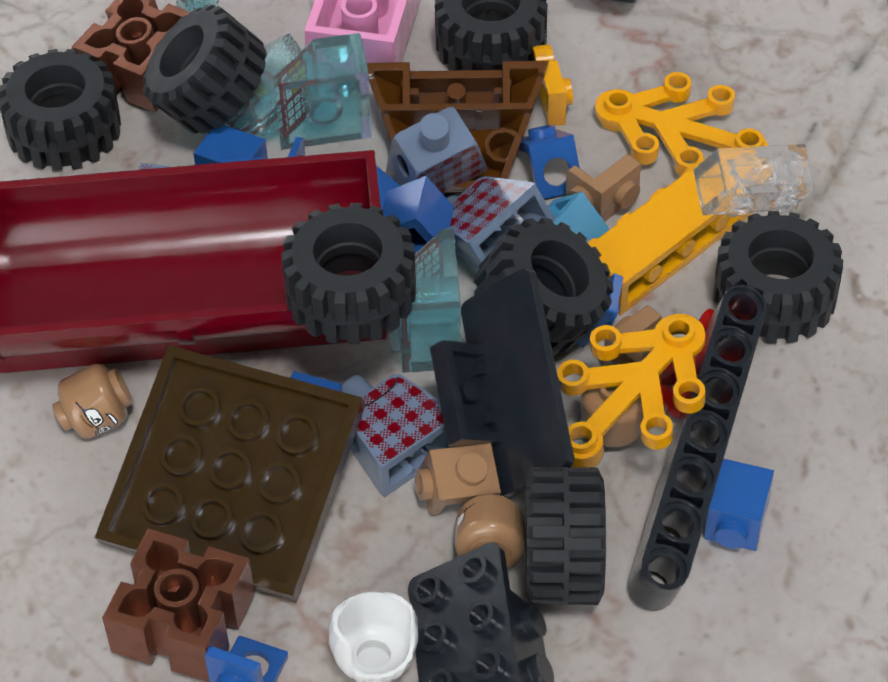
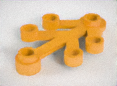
[595,72,768,176]
[557,314,705,467]

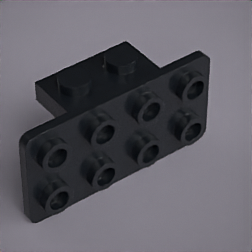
[430,268,574,497]
[408,542,554,682]

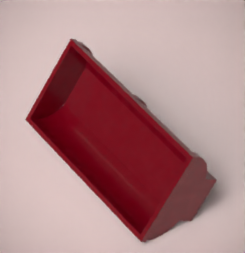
[0,150,386,374]

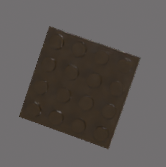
[94,345,366,601]

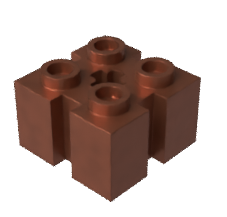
[71,0,190,113]
[102,528,255,682]

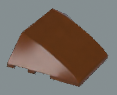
[363,61,549,192]

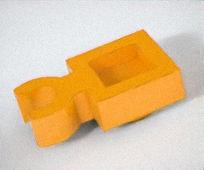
[532,44,573,126]

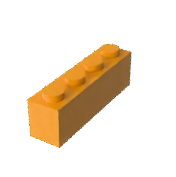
[587,152,757,316]

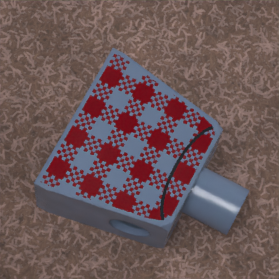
[386,107,487,194]
[447,176,555,271]
[342,374,454,498]

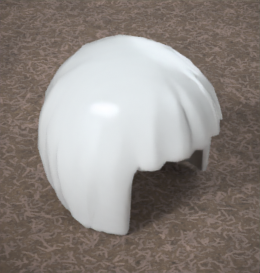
[328,592,418,682]

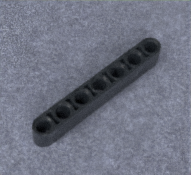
[628,285,767,611]

